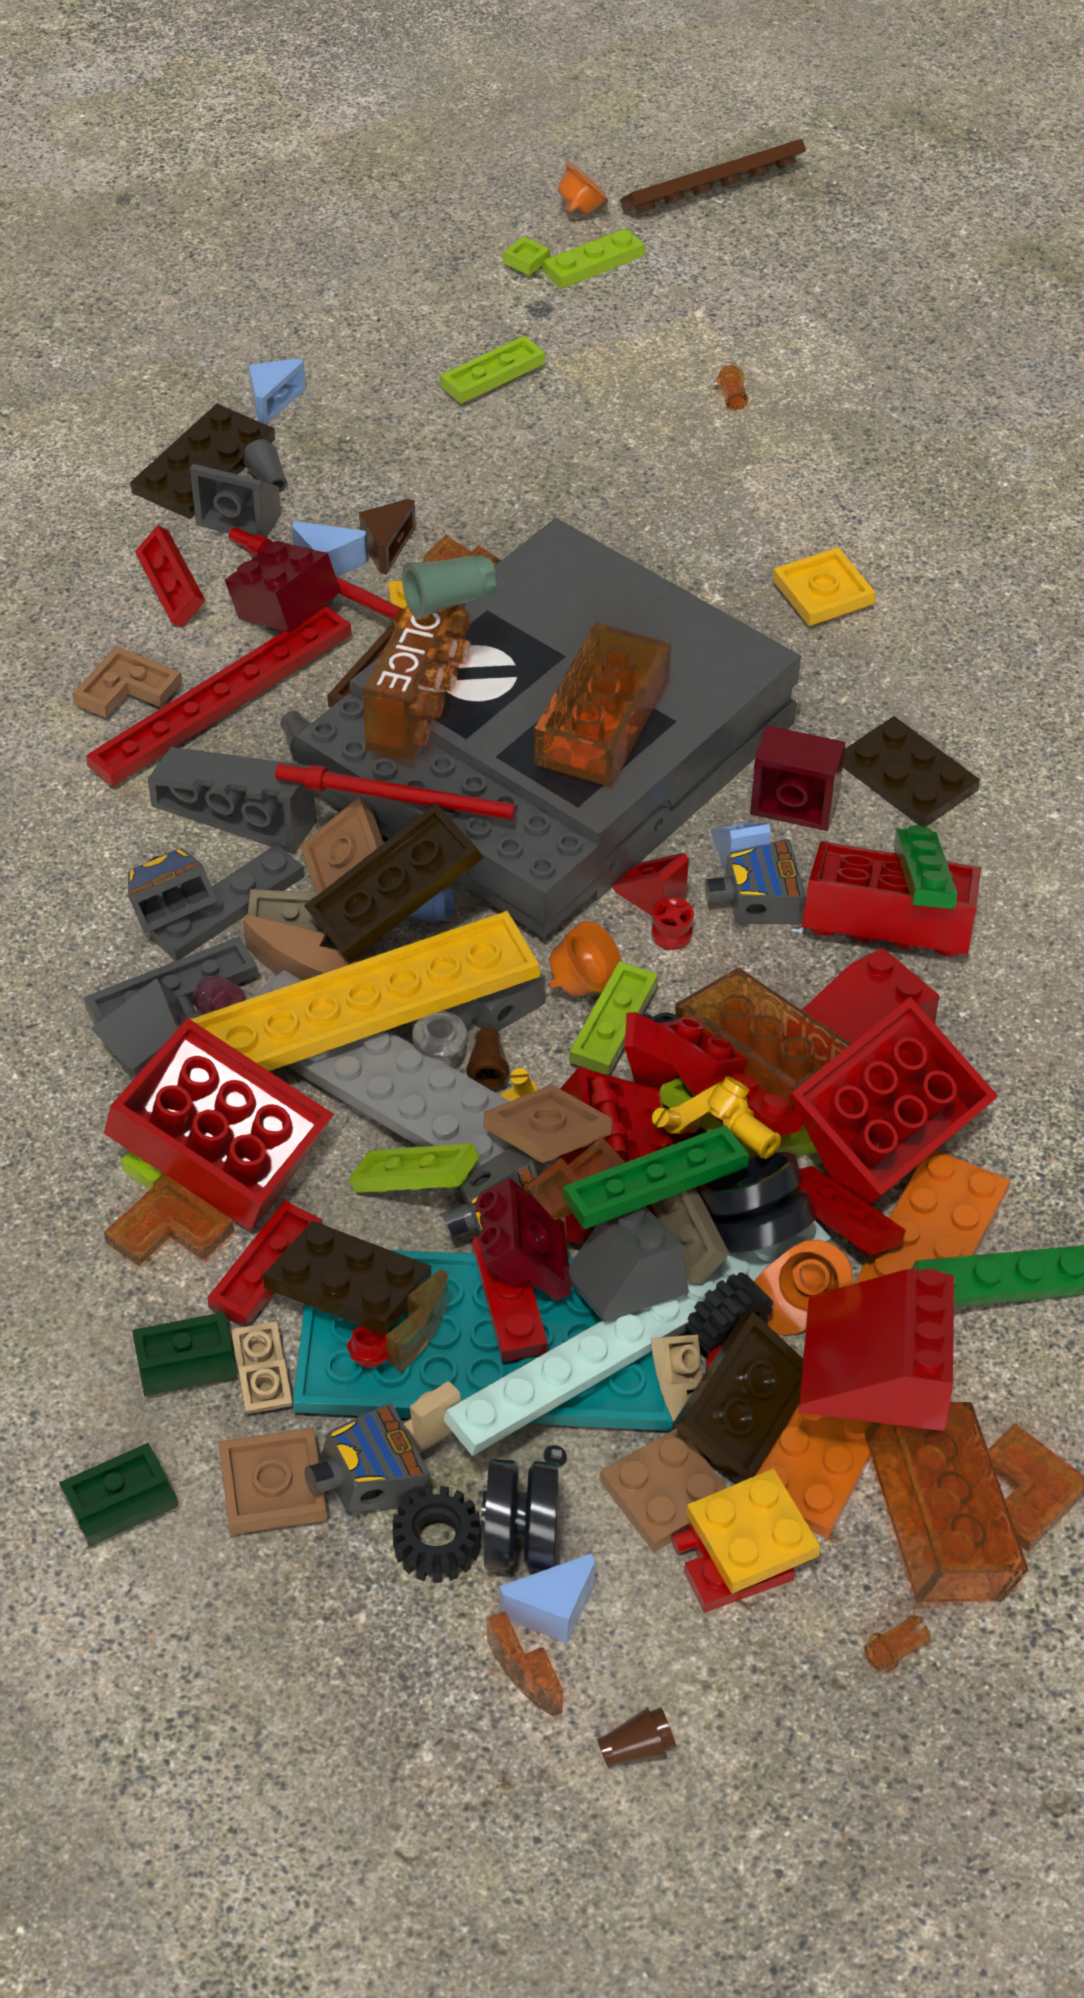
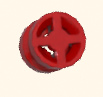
[651,897,694,950]

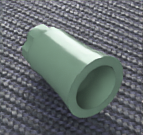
[402,555,497,620]

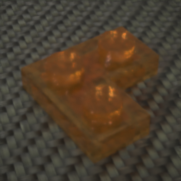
[104,1175,234,1266]
[984,1423,1084,1552]

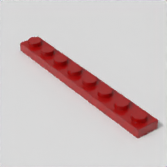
[86,605,352,787]

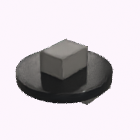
[544,1445,567,1467]

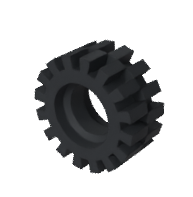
[685,1272,774,1355]
[392,1486,481,1583]

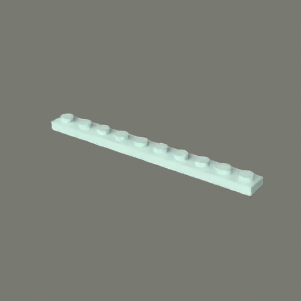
[443,1220,831,1456]

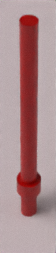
[228,527,405,623]
[275,763,517,821]

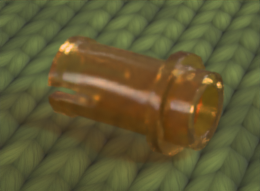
[717,365,748,411]
[864,1614,931,1671]

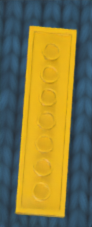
[190,911,541,1071]

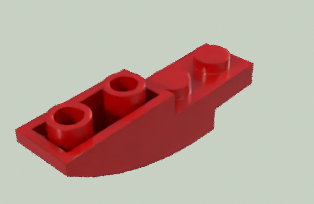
[656,1017,804,1135]

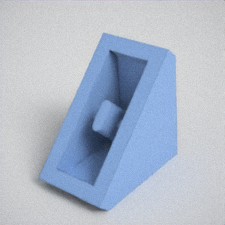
[249,358,306,425]
[292,521,368,576]
[711,822,771,873]
[499,1553,595,1644]

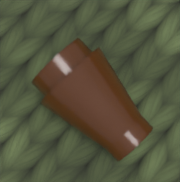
[466,1028,510,1090]
[597,1707,677,1768]

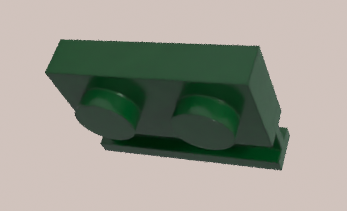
[132,1312,237,1396]
[59,1443,178,1547]

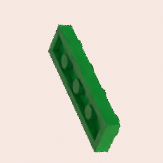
[894,825,958,909]
[563,1125,749,1230]
[911,1245,1084,1307]

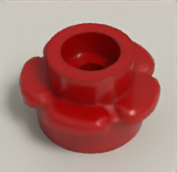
[347,1326,394,1367]

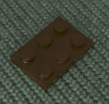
[843,716,980,827]
[263,1221,432,1335]
[672,1311,803,1484]

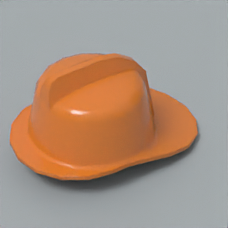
[557,161,609,215]
[548,921,622,997]
[754,1239,853,1335]

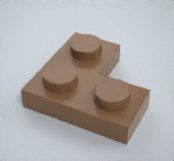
[72,646,182,718]

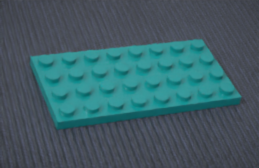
[293,1250,673,1431]

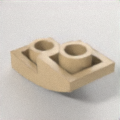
[231,1321,293,1414]
[651,1335,703,1432]
[403,1381,461,1454]

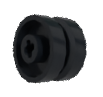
[700,1152,816,1253]
[481,1459,559,1572]

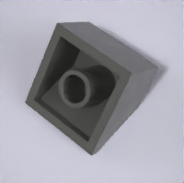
[190,464,281,538]
[569,1206,689,1322]

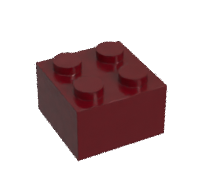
[225,541,341,632]
[750,725,846,831]

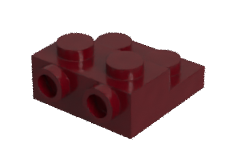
[475,1178,571,1301]

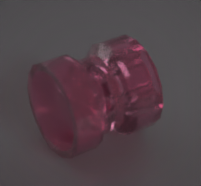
[193,975,246,1014]

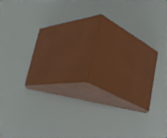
[359,499,416,575]

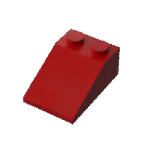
[781,947,939,1070]

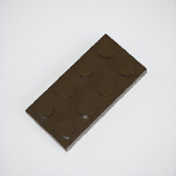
[130,403,275,519]
[304,803,483,962]

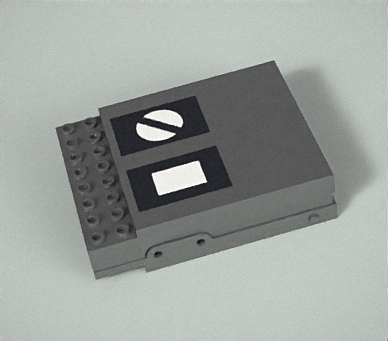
[295,518,801,938]

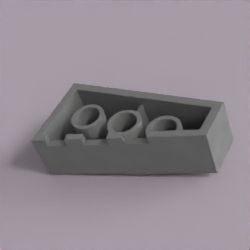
[148,747,316,855]

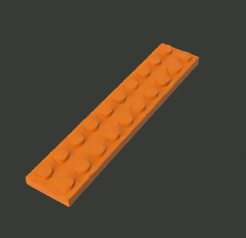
[755,1150,1011,1539]

